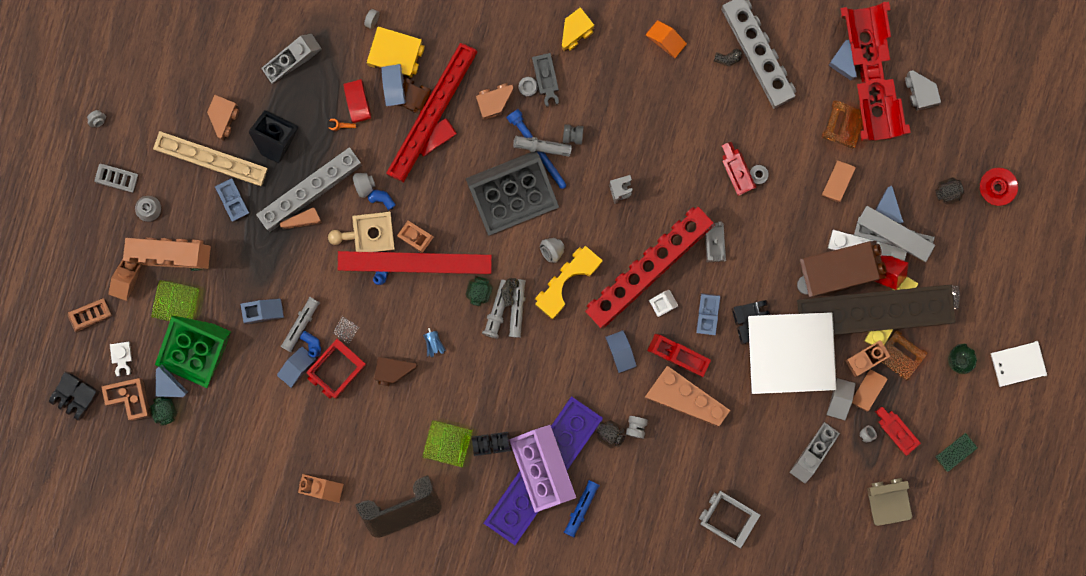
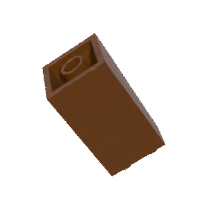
[800,241,887,297]

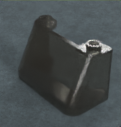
[355,475,442,538]

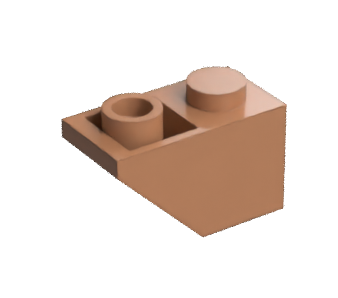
[476,83,514,121]
[207,95,239,141]
[109,259,142,301]
[845,340,890,377]
[298,474,344,503]

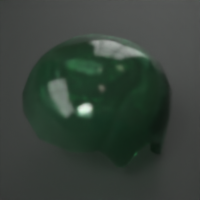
[948,343,977,374]

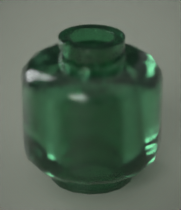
[465,276,493,306]
[149,397,178,426]

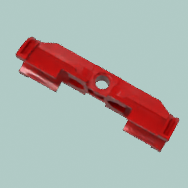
[840,2,911,141]

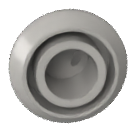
[353,173,376,198]
[135,196,161,222]
[540,238,565,263]

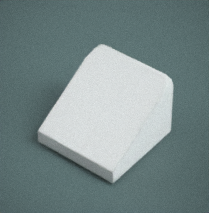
[649,290,678,317]

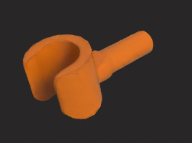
[329,119,356,131]

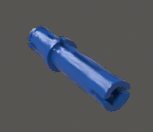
[564,480,600,538]

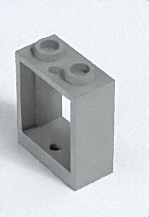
[699,491,760,548]

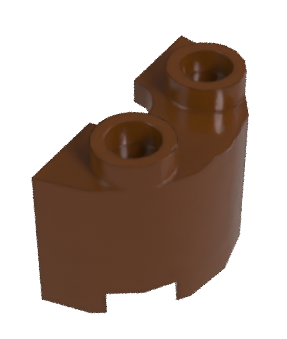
[398,77,431,115]

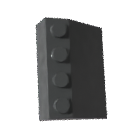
[465,151,559,236]

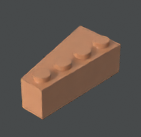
[123,238,211,269]
[644,366,730,427]

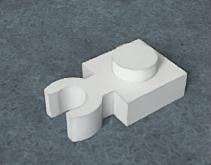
[110,342,132,377]

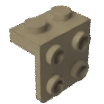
[867,478,912,526]

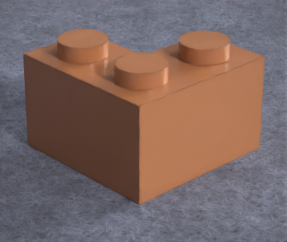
[101,378,151,421]

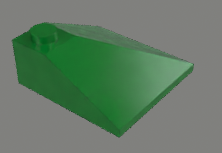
[155,316,231,388]

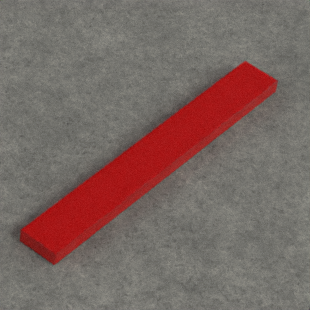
[386,43,477,183]
[338,251,492,275]

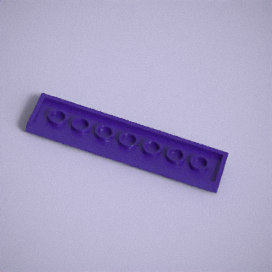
[483,396,603,545]

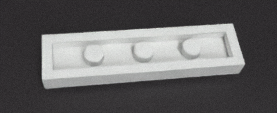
[828,230,907,261]

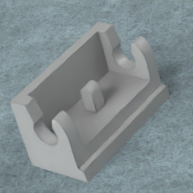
[609,175,632,204]
[705,222,726,263]

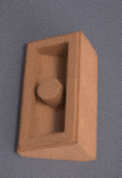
[822,161,856,203]
[852,369,888,412]

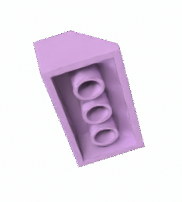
[509,425,576,513]

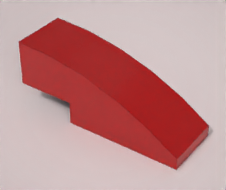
[647,334,711,377]

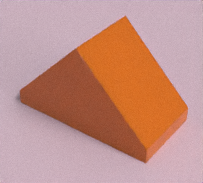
[645,20,687,59]

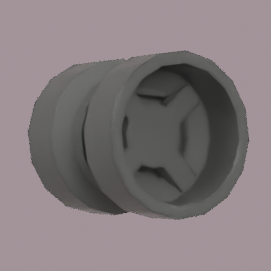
[563,124,584,145]

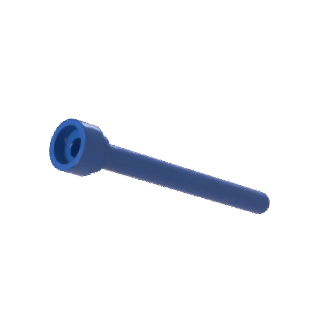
[506,109,566,189]

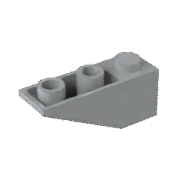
[261,34,322,84]
[789,422,840,483]

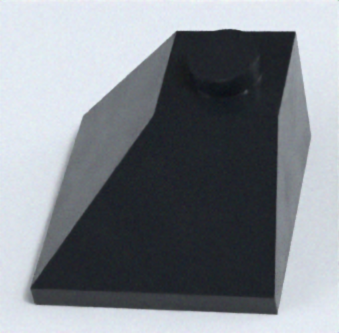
[249,110,299,163]

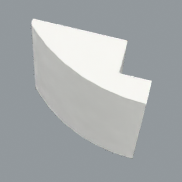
[748,313,836,394]

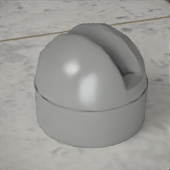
[860,425,877,443]

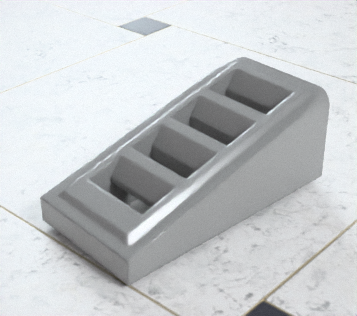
[95,164,138,193]

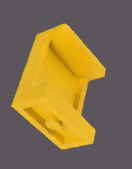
[367,27,425,78]

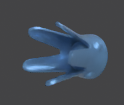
[423,328,446,357]

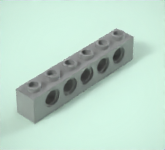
[721,0,796,109]
[256,147,362,232]

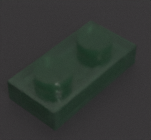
[935,433,977,472]

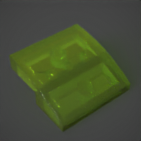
[151,280,199,322]
[422,420,472,467]

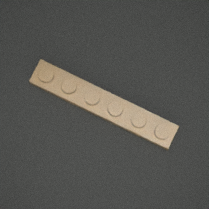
[153,131,268,187]

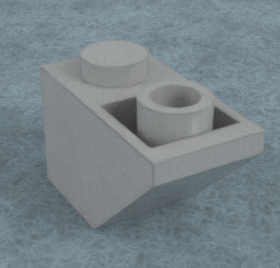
[905,70,941,111]

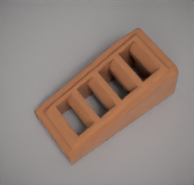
[280,208,322,229]
[68,298,111,332]

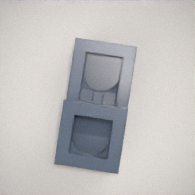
[381,64,406,106]
[215,178,249,221]
[696,293,720,335]

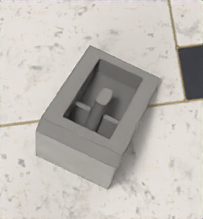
[826,378,855,420]

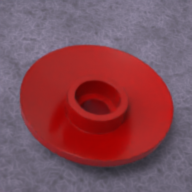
[980,168,1018,206]

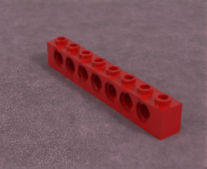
[585,206,715,329]

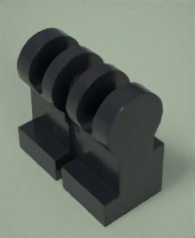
[731,300,770,345]
[49,372,100,421]
[471,432,511,456]

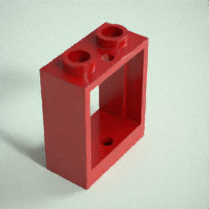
[306,339,367,399]

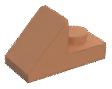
[397,221,433,253]

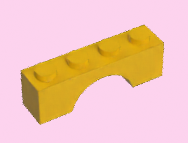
[535,246,603,320]

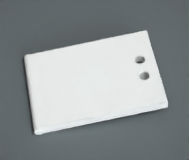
[990,341,1047,387]

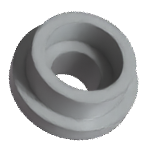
[87,110,106,127]
[750,165,768,184]

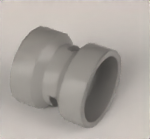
[625,416,648,439]

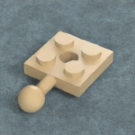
[328,212,395,252]

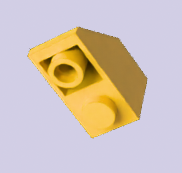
[562,7,594,51]

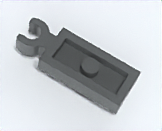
[532,53,559,107]

